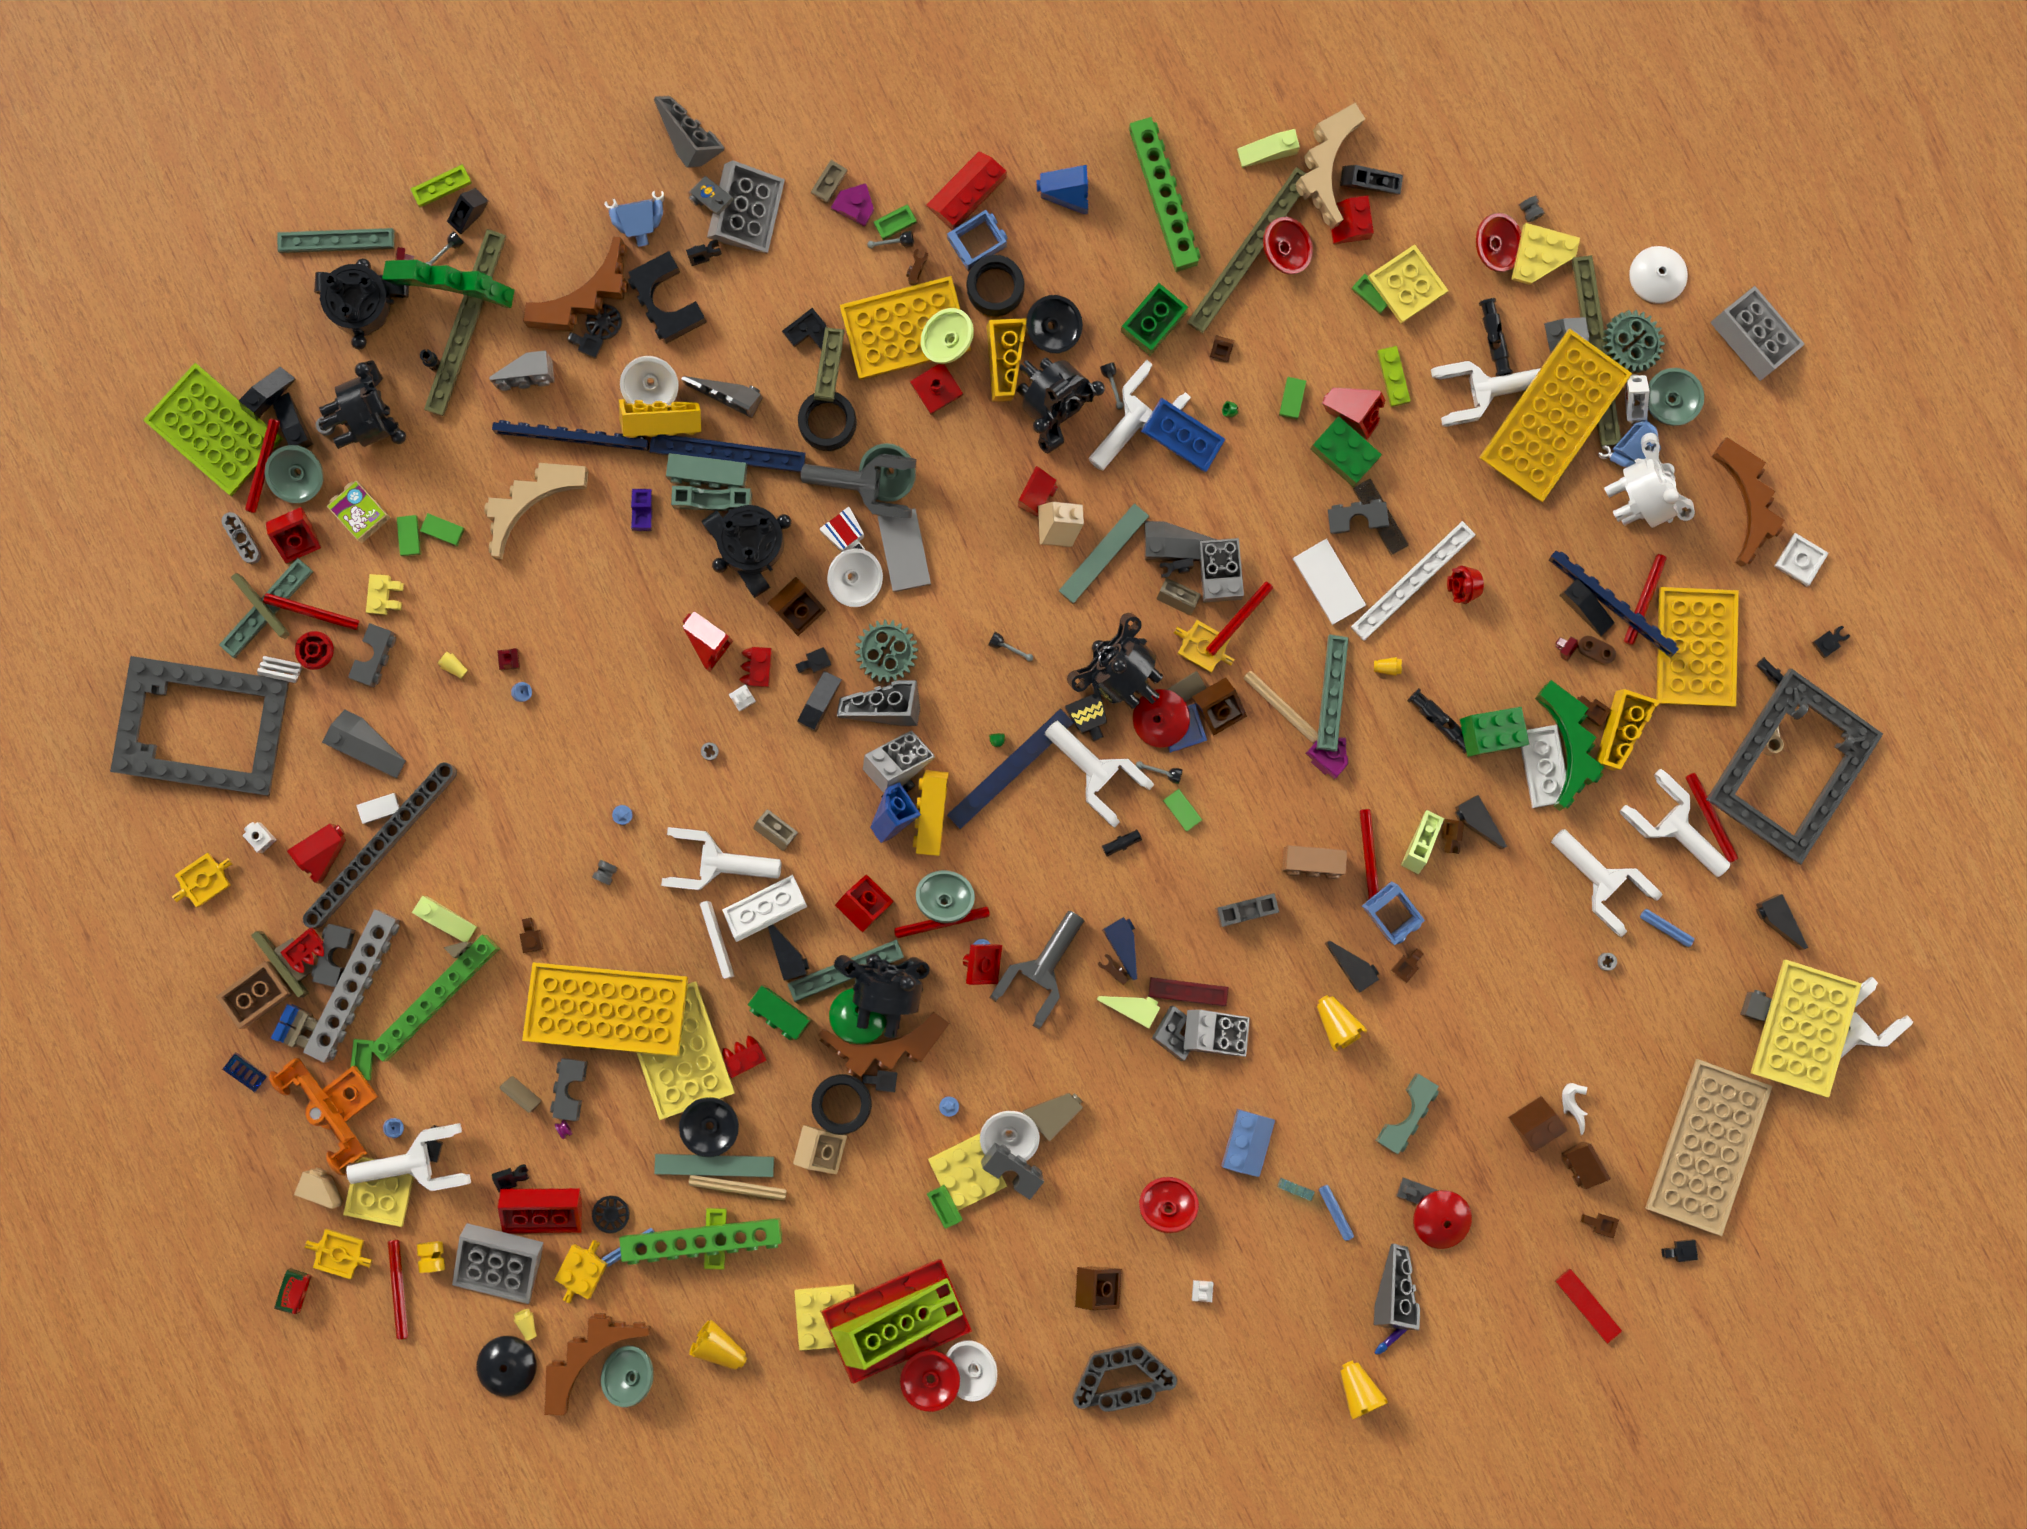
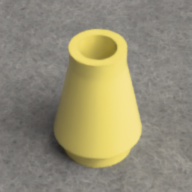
[437,652,468,679]
[514,1309,537,1341]

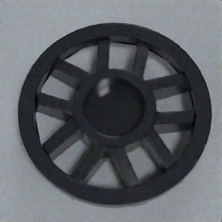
[586,304,622,340]
[592,1196,630,1233]

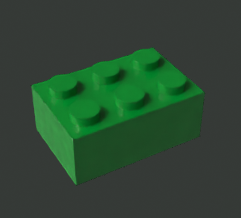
[1121,283,1188,356]
[1310,416,1382,487]
[1460,707,1530,757]
[748,985,812,1041]

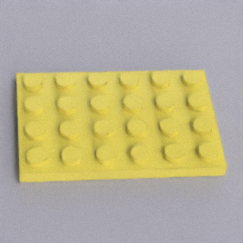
[1751,960,1862,1098]
[636,981,735,1120]

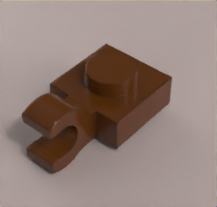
[906,249,928,285]
[1577,696,1611,726]
[1442,819,1464,854]
[519,918,543,953]
[1391,948,1423,983]
[1098,954,1129,985]
[1580,1213,1619,1239]

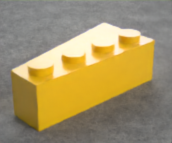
[986,319,1026,402]
[619,399,701,438]
[1596,689,1660,771]
[913,770,949,856]

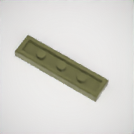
[814,327,845,402]
[231,573,290,639]
[251,931,309,998]

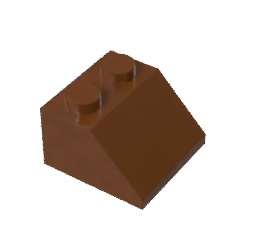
[767,577,826,636]
[1192,677,1247,736]
[1508,1096,1567,1152]
[1562,1141,1611,1189]
[1075,1266,1122,1310]

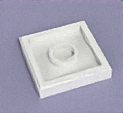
[1774,533,1828,587]

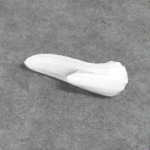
[1562,1083,1588,1135]

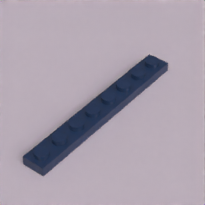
[492,420,650,451]
[649,434,806,473]
[1549,550,1679,658]
[947,708,1074,829]

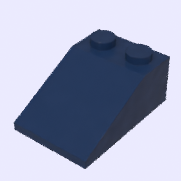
[1102,917,1137,981]

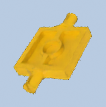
[1173,620,1235,673]
[172,853,233,907]
[305,1229,372,1279]
[554,1240,608,1303]

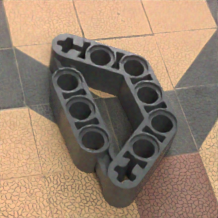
[1073,1343,1177,1412]

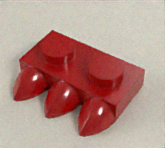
[739,647,772,687]
[280,928,324,973]
[722,1035,767,1078]

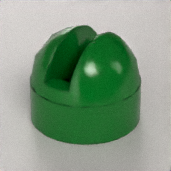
[1222,401,1238,417]
[989,733,1005,747]

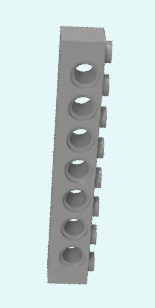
[303,909,400,1063]

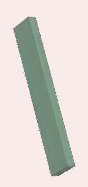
[277,228,395,253]
[1059,503,1149,604]
[219,558,314,658]
[1316,635,1349,752]
[787,940,904,1002]
[654,1154,774,1177]

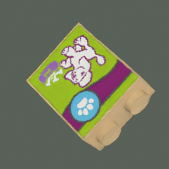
[327,481,391,543]

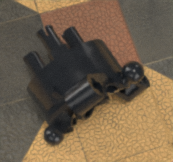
[314,258,409,350]
[1016,357,1105,454]
[319,360,406,449]
[701,505,792,599]
[1067,613,1163,709]
[834,954,930,1038]

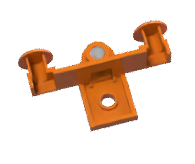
[269,1058,378,1176]

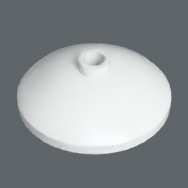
[1629,246,1688,304]
[620,356,679,405]
[827,548,883,607]
[980,1111,1039,1161]
[946,1340,997,1401]

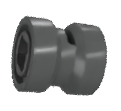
[1519,196,1545,222]
[592,860,618,885]

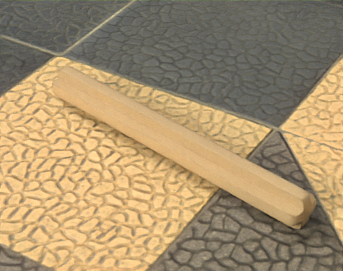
[1244,671,1318,743]
[689,1175,787,1200]

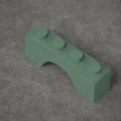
[671,486,752,511]
[1375,1073,1439,1154]

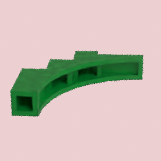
[382,260,515,308]
[1535,680,1604,811]

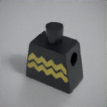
[1065,694,1107,741]

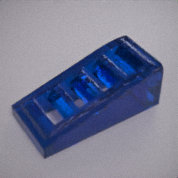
[222,1052,267,1092]

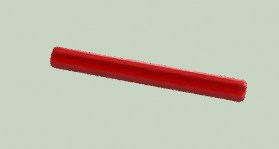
[245,419,280,513]
[1624,554,1667,645]
[1206,581,1273,656]
[263,593,359,630]
[1686,773,1738,863]
[1360,809,1379,899]
[894,907,990,938]
[388,1240,408,1340]

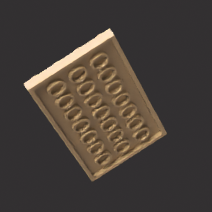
[1645,1059,1773,1236]

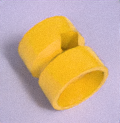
[417,1241,445,1273]

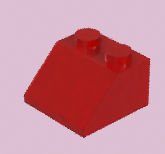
[1331,196,1374,244]
[1018,466,1058,518]
[265,507,321,564]
[835,874,894,933]

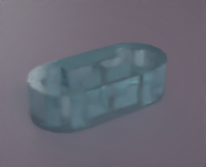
[1277,1177,1315,1201]

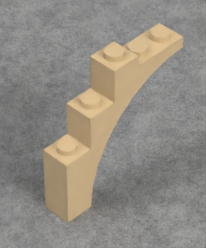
[1295,103,1365,229]
[485,463,588,559]

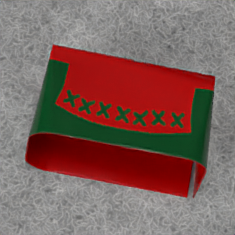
[274,1268,312,1314]

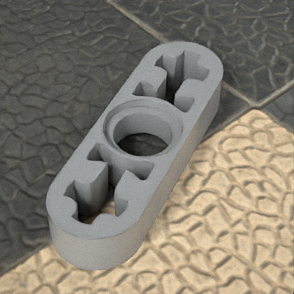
[222,512,261,564]

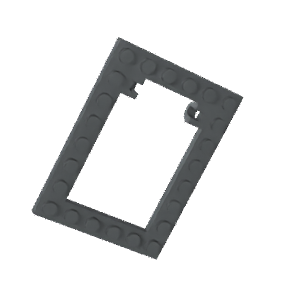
[110,656,289,796]
[1706,669,1883,864]

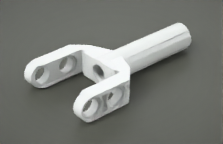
[1088,360,1191,471]
[1431,361,1541,427]
[1044,720,1154,828]
[1619,769,1731,877]
[661,827,782,890]
[1551,829,1662,938]
[1840,977,1913,1059]
[347,1124,471,1191]

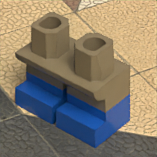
[271,1004,318,1049]

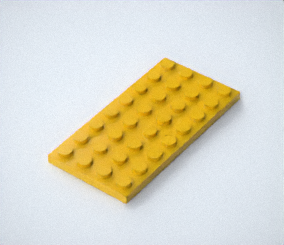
[1479,329,1632,502]
[522,962,688,1056]

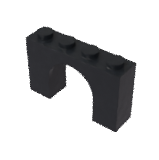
[628,251,707,344]

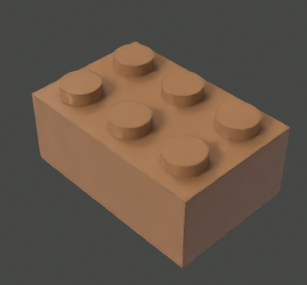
[1282,846,1347,879]
[216,961,294,1029]

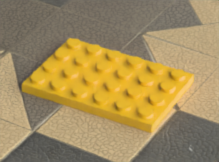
[840,276,971,380]
[1656,587,1739,707]

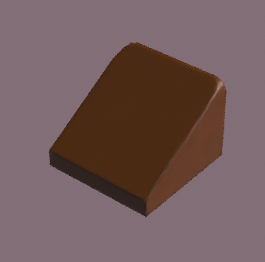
[1210,335,1234,362]

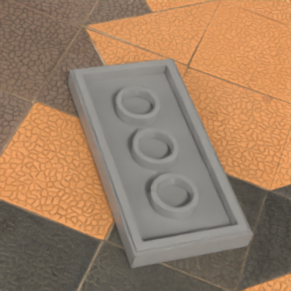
[878,508,931,592]

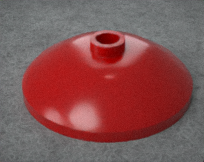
[1476,213,1522,272]
[1263,217,1313,275]
[1132,689,1190,748]
[1139,1177,1199,1233]
[1413,1190,1472,1249]
[900,1350,960,1412]

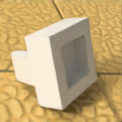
[729,685,756,712]
[1192,1280,1213,1302]

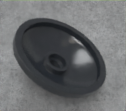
[1026,295,1083,354]
[679,1097,739,1157]
[476,1336,537,1397]

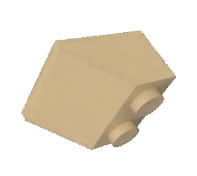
[1038,502,1084,547]
[793,1125,847,1174]
[294,1168,343,1209]

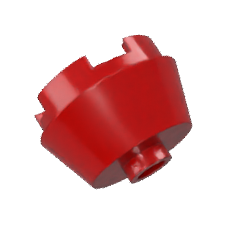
[1447,565,1484,604]
[295,631,334,670]

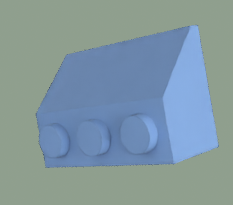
[1221,1109,1275,1177]

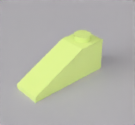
[1237,129,1300,168]
[1401,810,1444,874]
[412,896,477,942]
[1096,996,1160,1028]

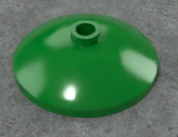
[829,988,887,1044]

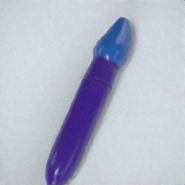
[1375,1329,1407,1355]

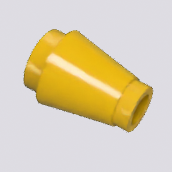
[1374,657,1402,676]

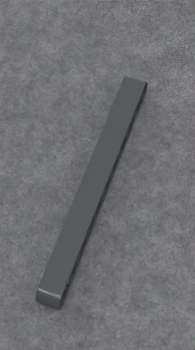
[303,762,457,928]

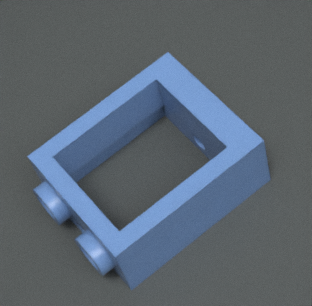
[947,210,1008,270]
[1362,881,1425,945]

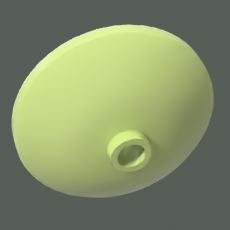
[921,308,974,364]

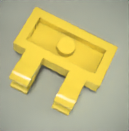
[366,574,404,615]

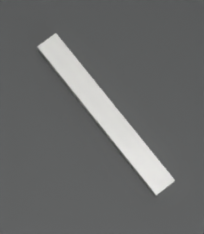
[1350,521,1476,641]

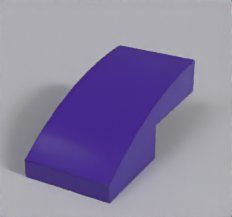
[631,489,652,531]

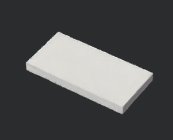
[1293,539,1366,625]
[1521,725,1566,808]
[723,875,807,942]
[700,901,735,979]

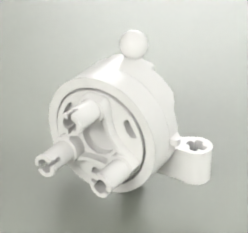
[1604,433,1695,528]

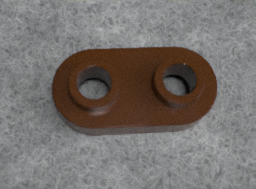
[1577,636,1616,665]

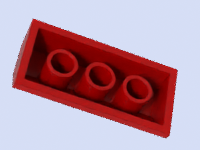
[926,151,1007,230]
[497,1188,582,1234]

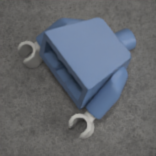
[605,191,664,246]
[1598,420,1661,467]

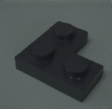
[782,308,827,351]

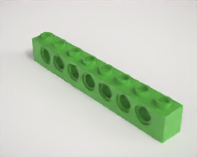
[1129,117,1201,272]
[369,935,500,1062]
[619,1218,783,1265]

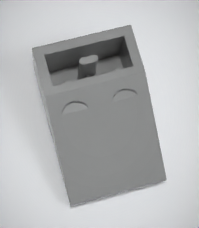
[489,351,555,391]
[1200,538,1244,603]
[863,730,935,793]
[1184,1010,1250,1057]

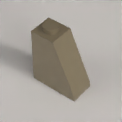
[1021,1093,1083,1141]

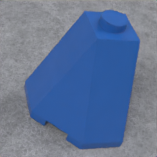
[1036,165,1088,214]
[870,782,921,843]

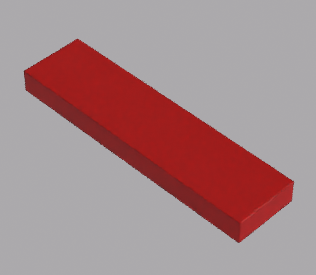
[1555,1268,1622,1344]

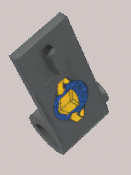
[688,176,735,215]

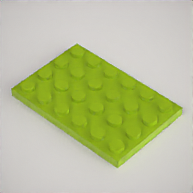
[143,363,283,497]

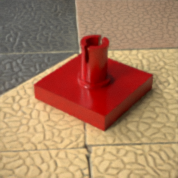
[910,364,963,415]
[963,944,1003,985]

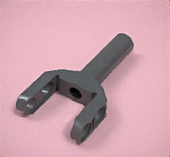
[801,454,917,518]
[989,911,1084,1029]

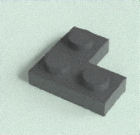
[1152,1006,1190,1061]

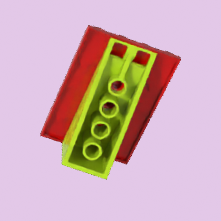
[820,1259,972,1384]

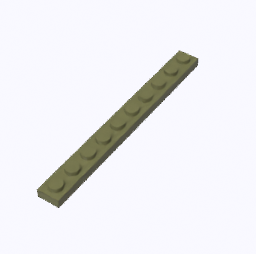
[1187,167,1306,334]
[424,229,506,417]
[1572,255,1621,447]

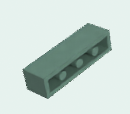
[666,453,748,489]

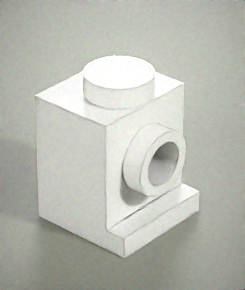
[243,822,277,853]

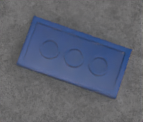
[1141,398,1225,472]

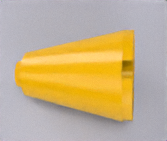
[1317,995,1368,1052]
[689,1320,747,1370]
[1340,1360,1388,1420]

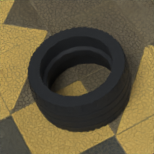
[966,255,1024,317]
[798,392,857,451]
[811,1074,872,1135]

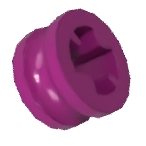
[555,1119,572,1139]

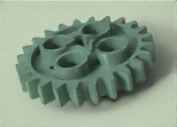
[1602,310,1665,373]
[855,619,918,683]

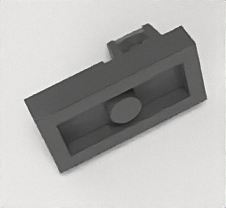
[1396,1177,1439,1204]

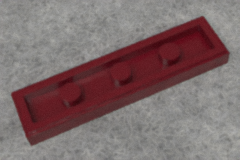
[1148,977,1229,1006]

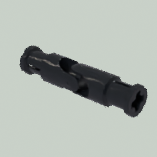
[1479,298,1513,377]
[1407,688,1466,754]

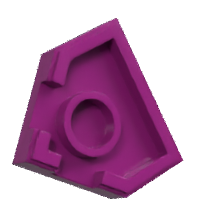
[831,183,874,227]
[1305,737,1348,779]

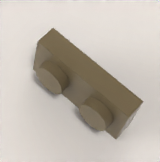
[811,160,848,204]

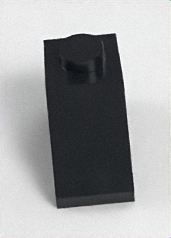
[447,188,488,234]

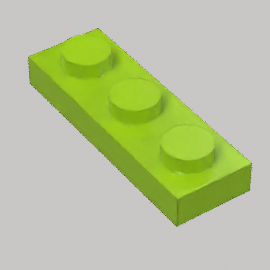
[411,164,472,208]
[1377,346,1410,407]
[704,1208,727,1269]

